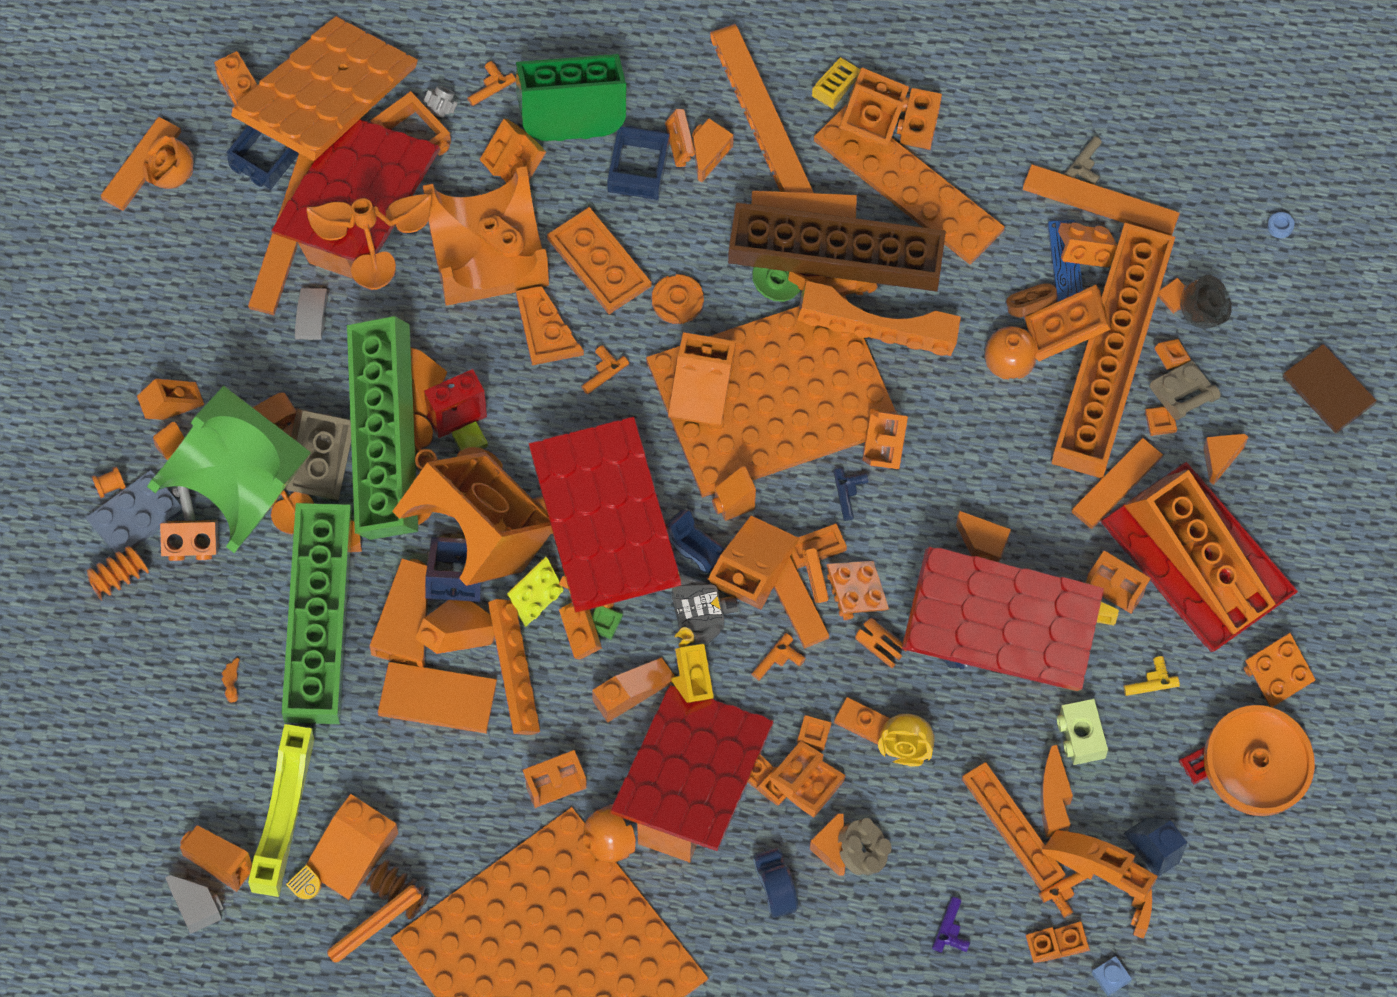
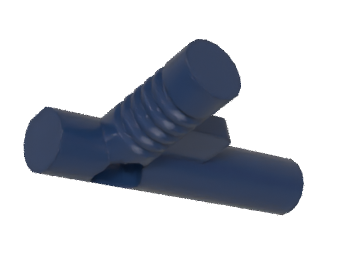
[833,468,868,521]

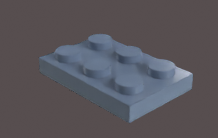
[86,470,183,555]

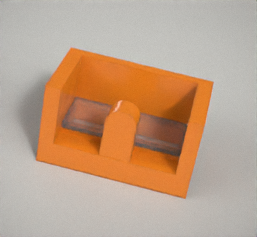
[862,408,908,469]
[1086,550,1151,614]
[522,750,587,808]

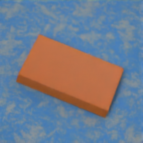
[1025,285,1111,361]

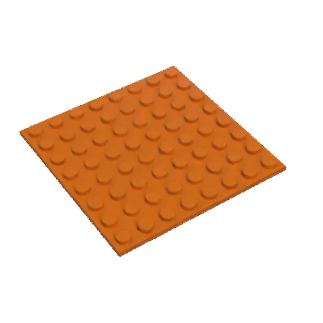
[391,807,708,997]

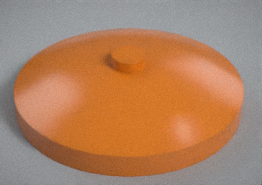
[1204,705,1315,816]

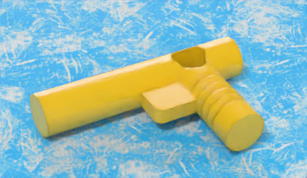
[1123,656,1180,696]

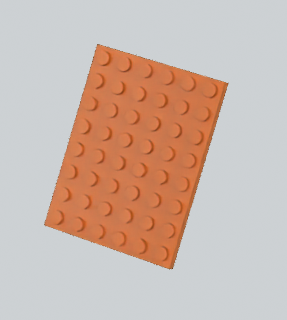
[646,295,896,498]

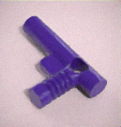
[932,897,970,953]

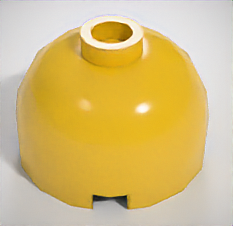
[878,713,935,766]

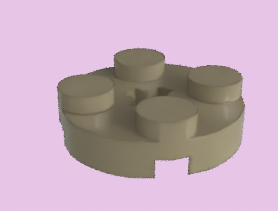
[838,818,892,876]

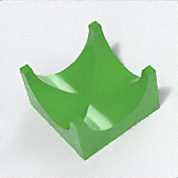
[147,386,311,553]

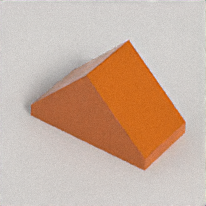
[1203,434,1248,485]
[810,814,845,876]

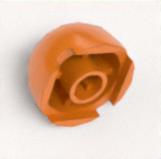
[143,136,194,189]
[984,326,1037,380]
[582,804,636,863]

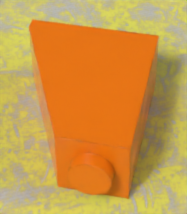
[415,600,495,654]
[180,825,252,892]

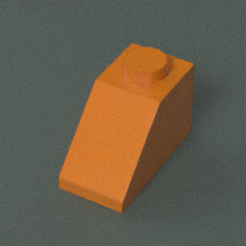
[692,119,734,182]
[137,379,204,420]
[712,466,756,521]
[956,511,1011,563]

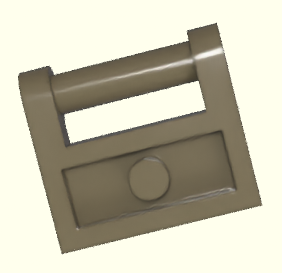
[1149,361,1220,420]

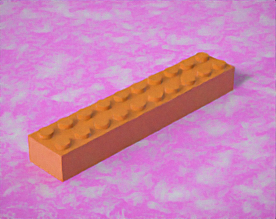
[1051,223,1175,479]

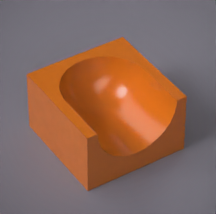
[392,452,552,586]

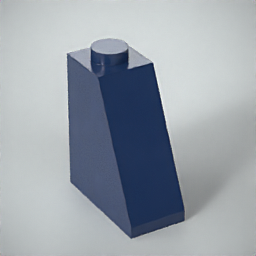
[1124,818,1188,878]

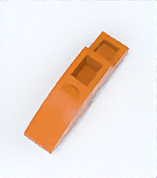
[1042,830,1158,901]

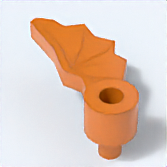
[221,658,240,703]

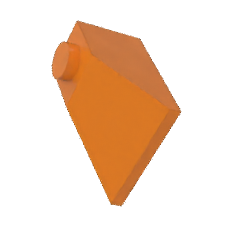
[410,347,447,418]

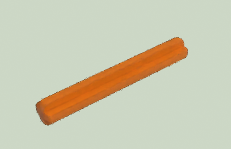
[327,885,422,963]

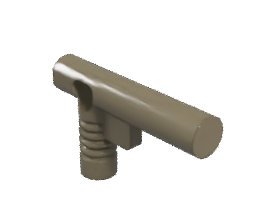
[1065,136,1102,185]

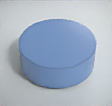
[1267,212,1294,238]

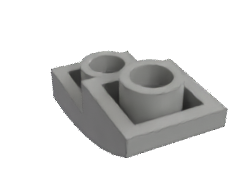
[295,288,328,340]

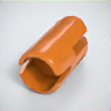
[855,618,907,669]

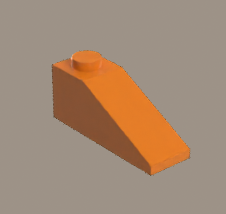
[592,658,675,723]

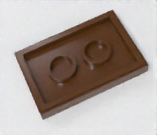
[1283,344,1377,434]

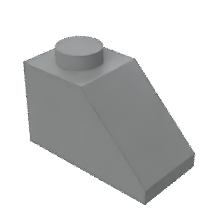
[165,875,223,934]

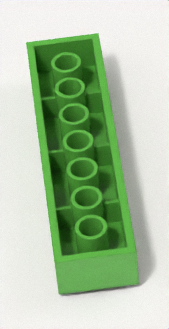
[347,316,418,540]
[282,503,353,724]

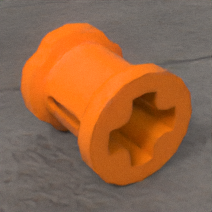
[91,466,126,499]

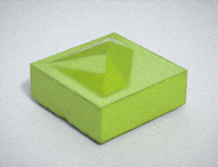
[452,421,488,451]

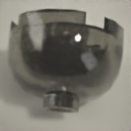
[1180,275,1232,329]

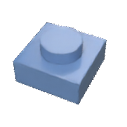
[1092,956,1132,996]

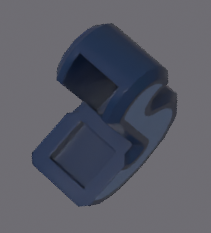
[665,509,724,573]
[753,847,798,918]

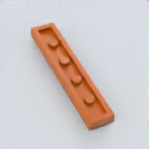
[488,599,540,735]
[962,762,1065,892]

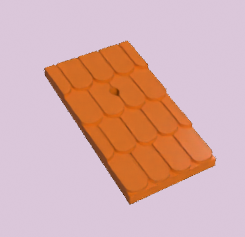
[231,16,418,161]

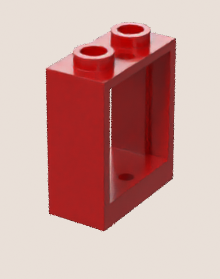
[424,369,487,438]

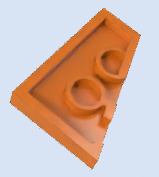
[516,286,584,365]

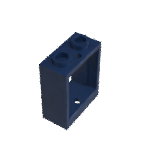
[226,125,299,190]
[607,126,670,200]
[425,537,483,602]

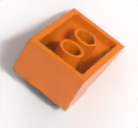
[305,794,398,900]

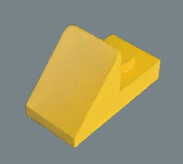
[671,644,714,703]

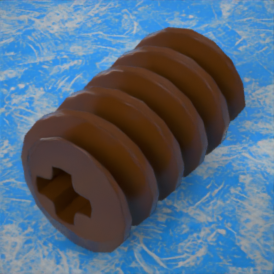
[366,859,429,919]

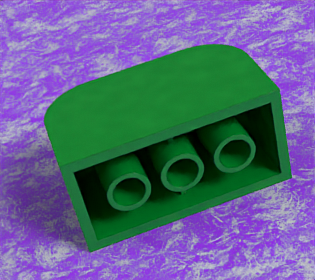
[516,54,626,141]

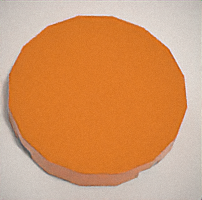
[652,274,704,324]

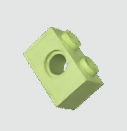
[1056,699,1108,765]

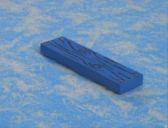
[1047,220,1083,302]

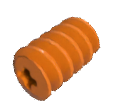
[87,546,149,601]

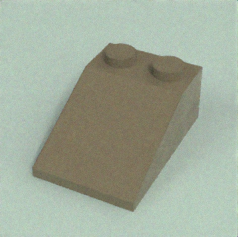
[285,408,351,500]

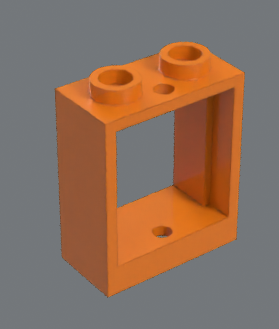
[370,91,451,156]

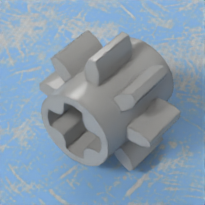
[423,86,458,118]

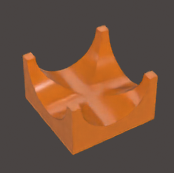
[423,166,549,306]

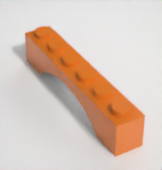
[797,281,961,356]

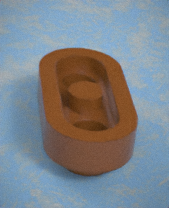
[1006,284,1058,318]

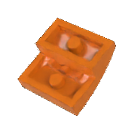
[479,118,546,183]
[770,741,845,817]

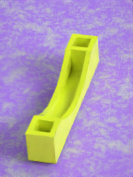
[248,724,315,897]

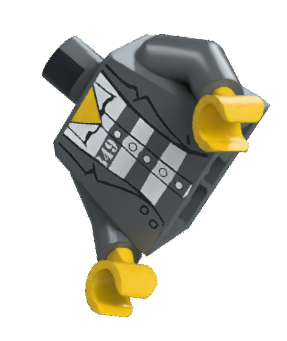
[672,571,738,647]

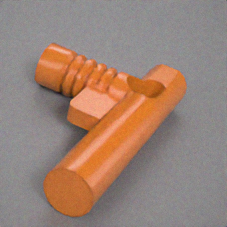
[467,61,516,106]
[581,345,629,395]
[752,633,806,681]
[1039,872,1087,918]

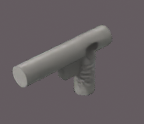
[172,486,196,521]

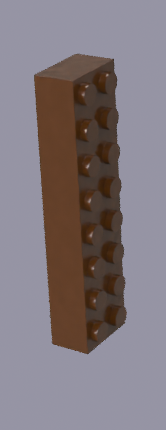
[728,202,946,292]

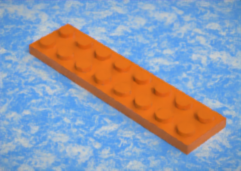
[813,106,1005,265]

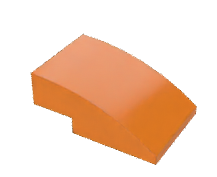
[839,68,909,147]

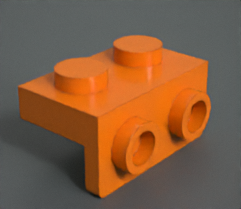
[1058,223,1118,268]

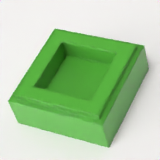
[592,606,623,640]

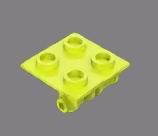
[507,557,564,627]

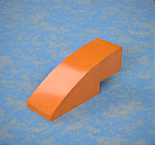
[1041,745,1073,838]

